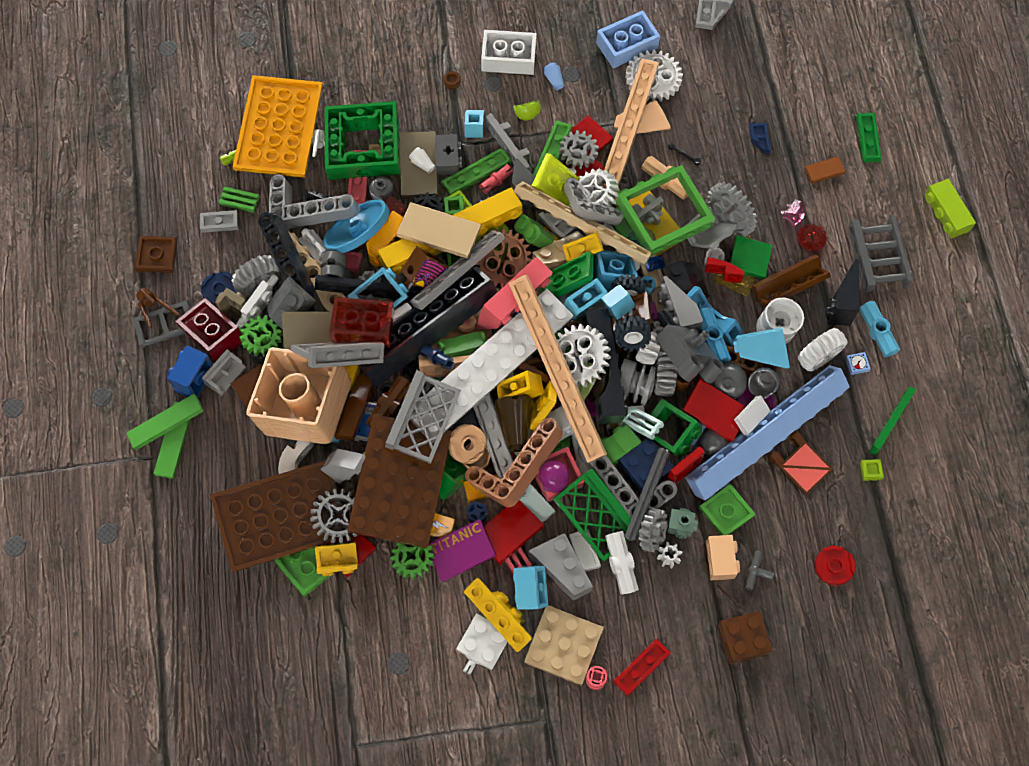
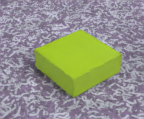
[860,459,884,481]

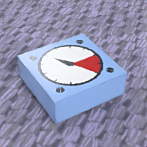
[845,352,870,375]

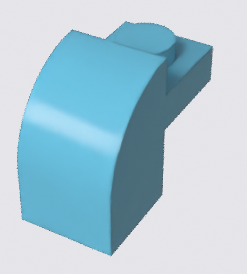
[465,110,484,138]

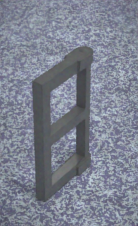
[132,300,190,348]

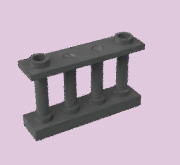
[848,215,913,294]

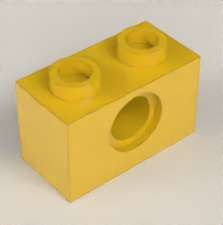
[496,370,544,399]

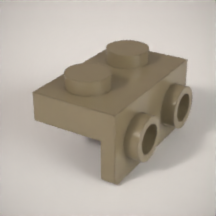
[215,288,246,317]

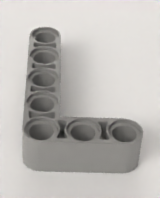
[269,175,360,229]
[578,446,677,518]

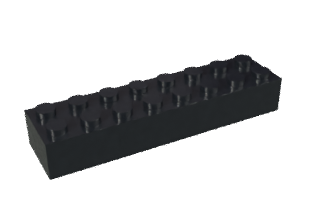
[359,265,498,387]

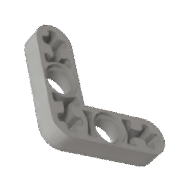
[563,178,624,225]

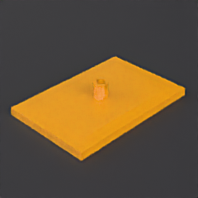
[233,75,323,178]

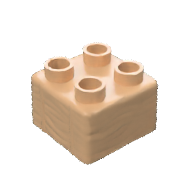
[246,347,351,444]

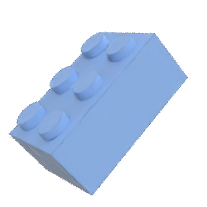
[596,10,660,69]

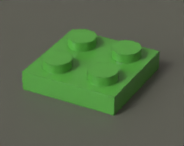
[699,484,756,535]

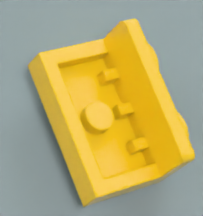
[315,541,358,576]

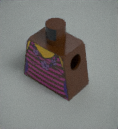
[402,246,448,293]

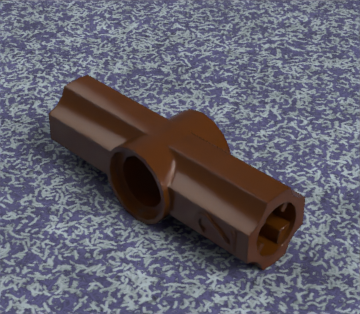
[365,376,411,428]

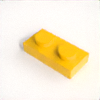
[562,233,604,262]

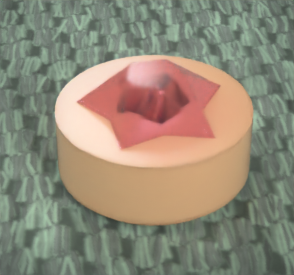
[458,316,476,332]

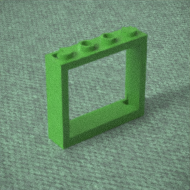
[616,165,715,256]

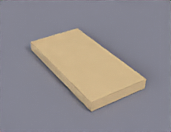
[396,202,481,259]

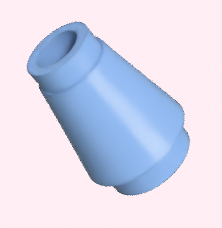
[544,62,564,90]

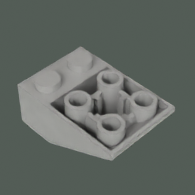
[658,276,703,332]

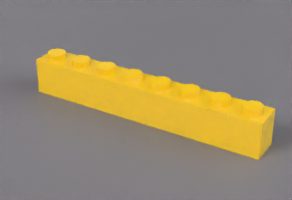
[378,187,522,275]

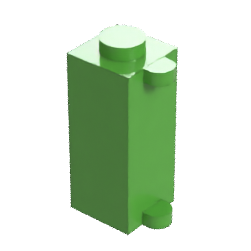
[437,331,486,357]

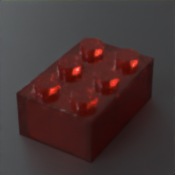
[329,297,394,347]

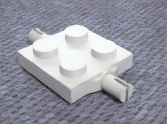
[236,274,279,329]
[456,613,507,675]

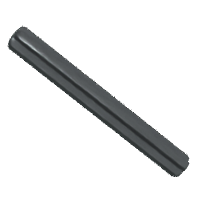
[625,448,670,541]

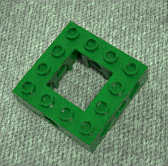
[325,101,401,180]

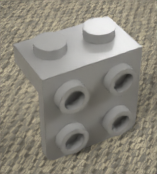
[685,207,737,249]

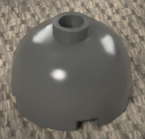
[709,362,748,399]

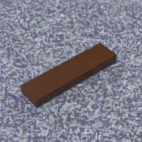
[334,375,375,441]

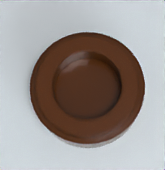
[443,71,461,89]

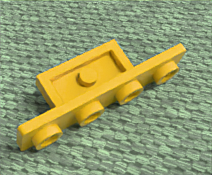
[464,578,532,652]

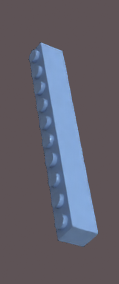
[685,365,850,500]

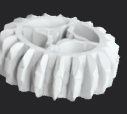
[579,168,620,207]
[798,328,847,371]

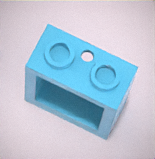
[348,267,409,326]

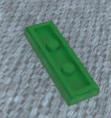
[856,113,882,162]

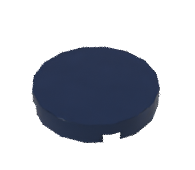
[201,272,237,307]

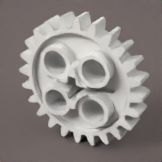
[625,50,683,102]
[556,324,611,388]

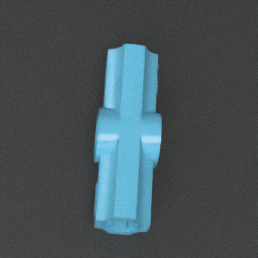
[859,301,900,357]

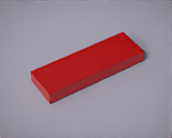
[613,638,671,697]

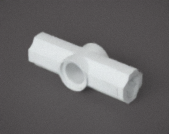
[605,531,638,595]

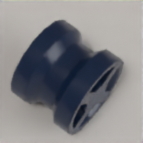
[467,502,487,523]

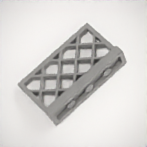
[291,341,384,368]
[385,370,461,464]

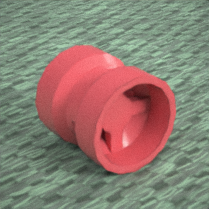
[586,666,607,690]

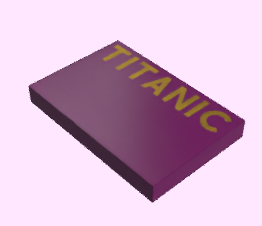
[428,519,497,582]

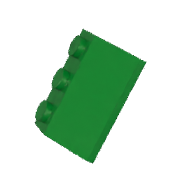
[438,451,468,500]

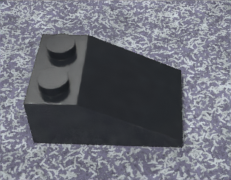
[825,259,859,326]

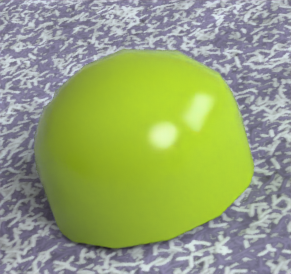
[513,100,541,121]

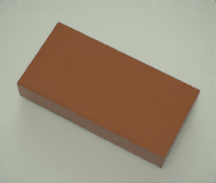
[804,156,845,184]

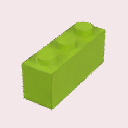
[925,178,976,239]

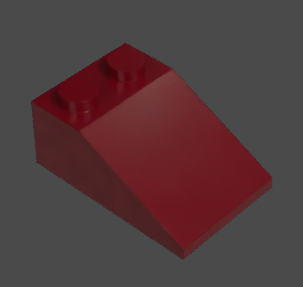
[175,298,243,363]

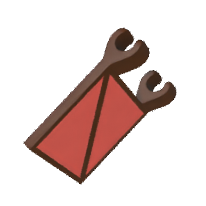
[768,431,833,495]

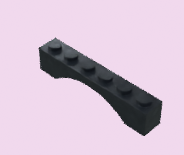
[581,309,628,424]

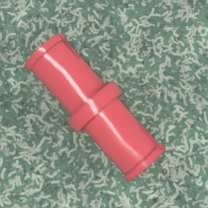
[479,164,513,194]

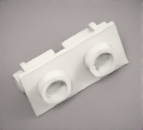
[299,228,328,265]

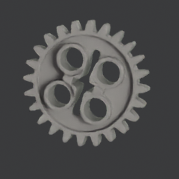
[707,182,758,237]

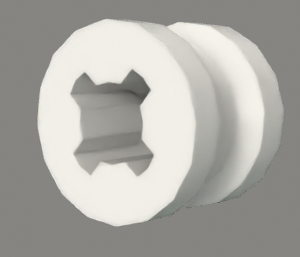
[704,247,725,265]

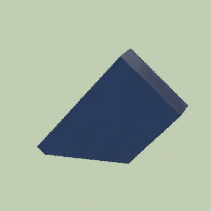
[748,123,771,154]

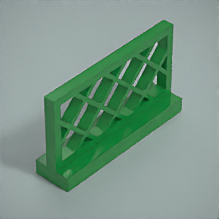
[553,468,640,562]

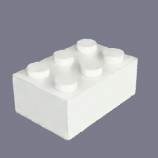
[481,30,536,75]

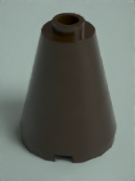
[494,396,533,452]

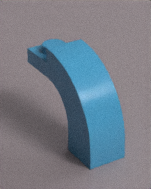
[687,286,744,346]

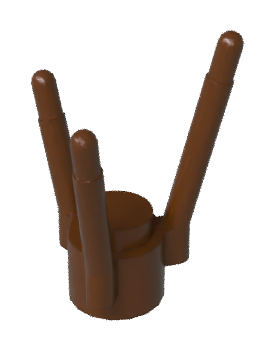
[136,288,180,329]

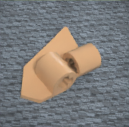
[614,100,671,134]

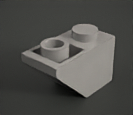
[321,449,365,484]

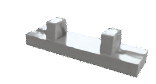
[486,113,530,170]

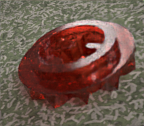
[797,223,827,251]

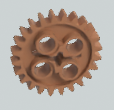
[475,228,532,289]

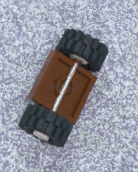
[611,274,653,351]

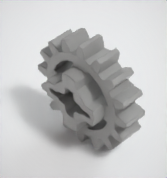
[559,130,599,169]
[638,508,668,553]

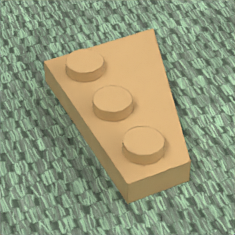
[532,231,595,268]

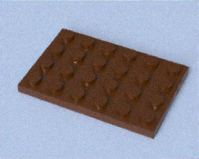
[347,414,452,549]
[210,460,351,573]

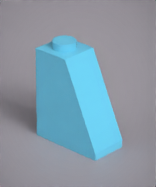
[733,327,790,368]

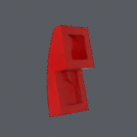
[705,257,744,283]

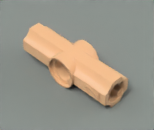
[641,156,688,200]

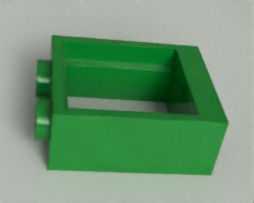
[641,399,703,459]

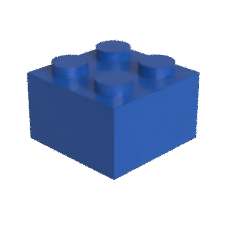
[167,346,213,397]

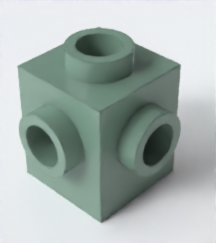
[667,508,698,539]

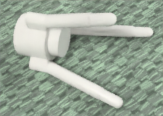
[311,129,325,157]

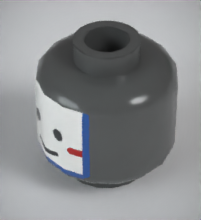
[370,177,394,203]

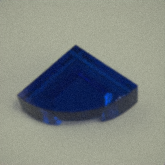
[646,256,666,272]

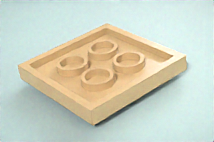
[524,605,604,686]

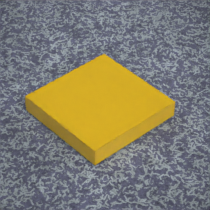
[530,380,557,431]

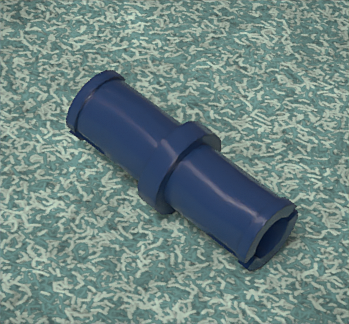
[420,345,454,370]

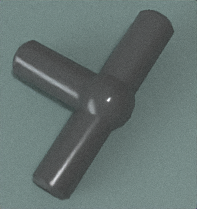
[745,550,774,591]

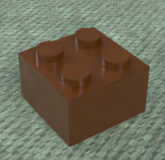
[717,611,773,665]

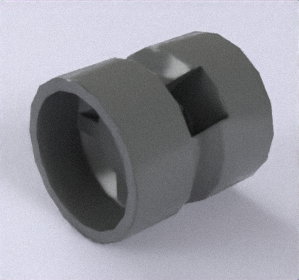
[321,251,347,278]

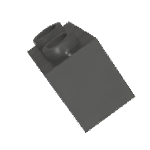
[435,134,462,176]

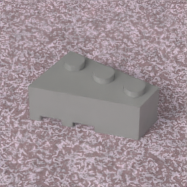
[528,533,593,601]

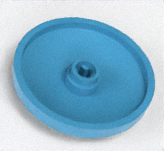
[323,199,390,253]

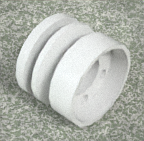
[756,298,804,344]

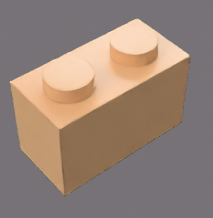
[706,535,740,580]

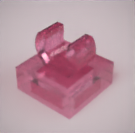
[781,200,806,226]

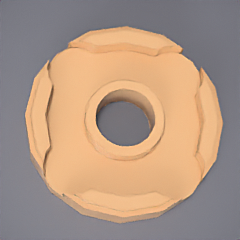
[448,424,486,464]

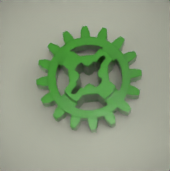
[240,315,283,357]
[390,542,435,580]

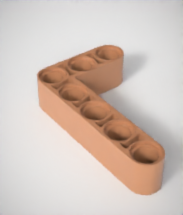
[465,418,563,507]

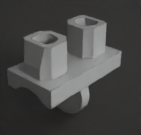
[632,194,664,225]

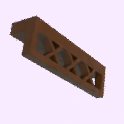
[752,254,831,307]

